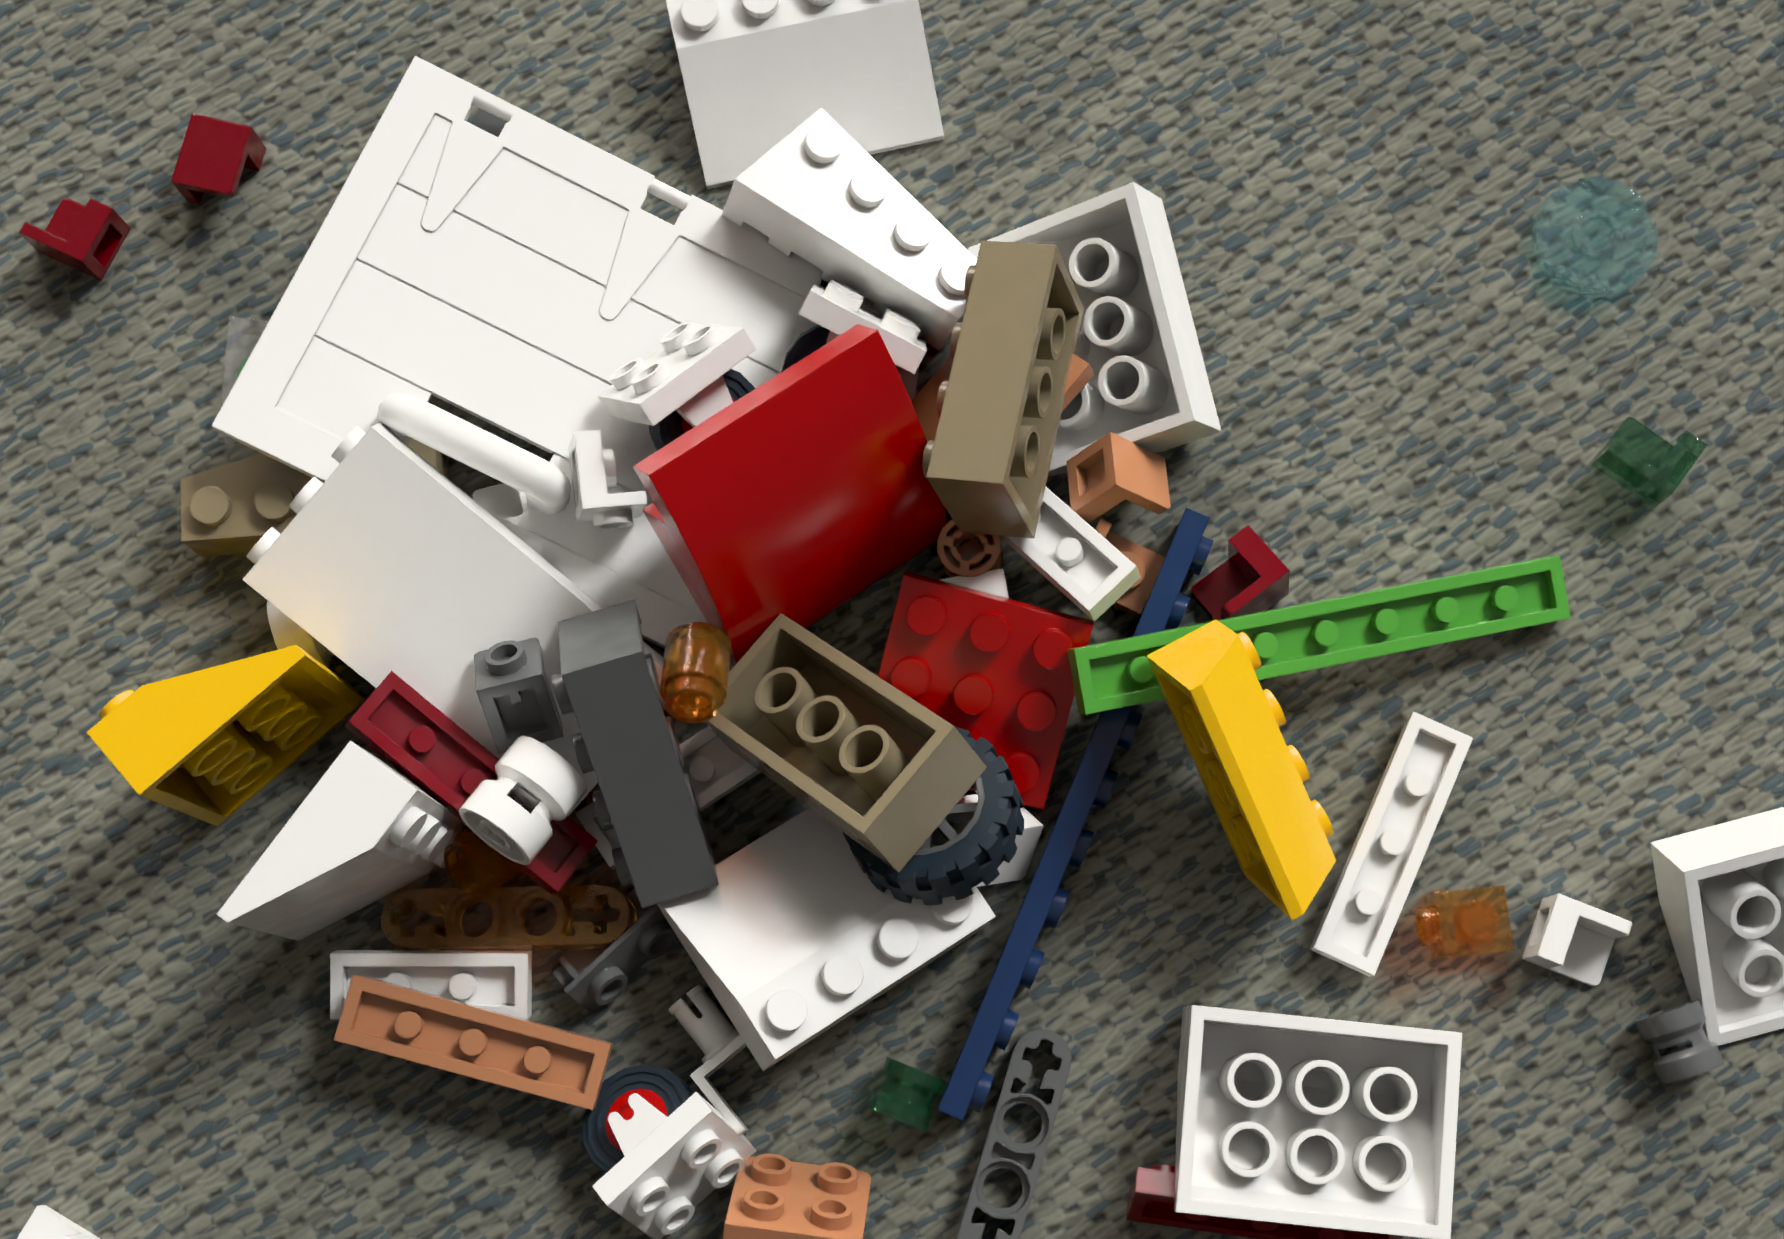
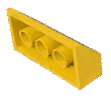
[1146,619,1336,920]

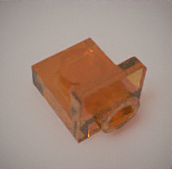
[1415,885,1514,960]

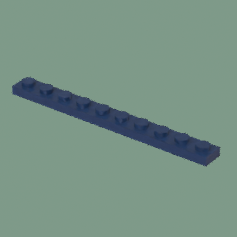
[937,508,1214,1120]

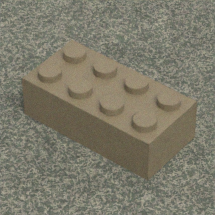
[922,241,1084,538]
[695,613,987,873]

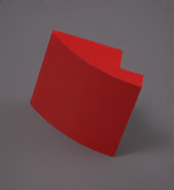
[633,324,947,667]

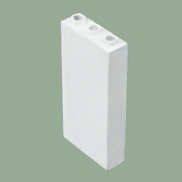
[242,423,683,816]

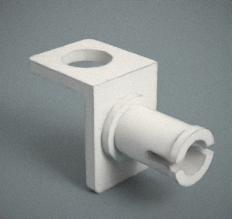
[668,983,748,1136]

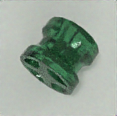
[867,1057,947,1132]

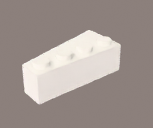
[722,108,977,351]

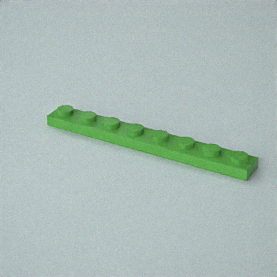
[1067,555,1571,715]

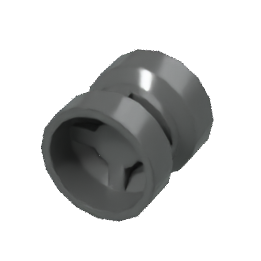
[1635,1000,1724,1085]

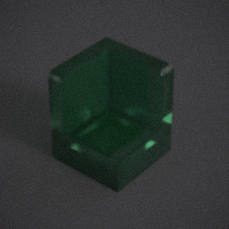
[1592,417,1707,509]

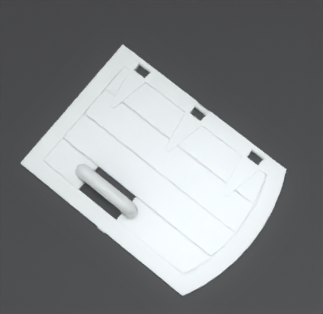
[212,56,919,677]

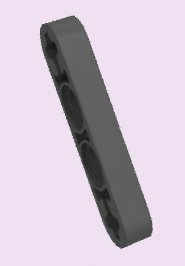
[955,1029,1072,1239]

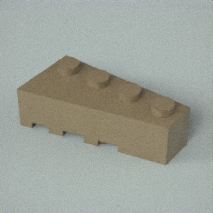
[180,399,450,557]

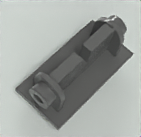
[552,887,676,1013]

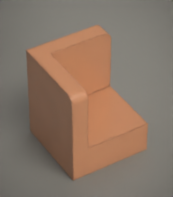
[1066,432,1171,522]

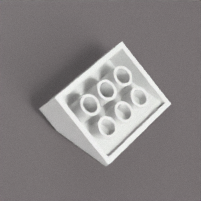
[666,0,944,189]
[968,182,1221,476]
[217,741,466,941]
[1650,807,1784,1046]
[657,808,996,1072]
[1174,1005,1462,1239]

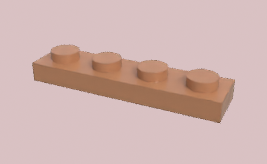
[334,974,613,1110]

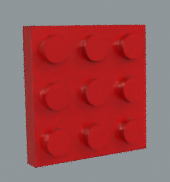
[878,572,1094,810]

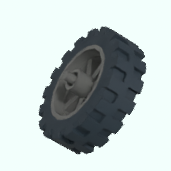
[843,727,1024,905]

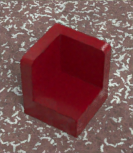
[171,113,266,205]
[19,198,131,281]
[1191,525,1290,620]

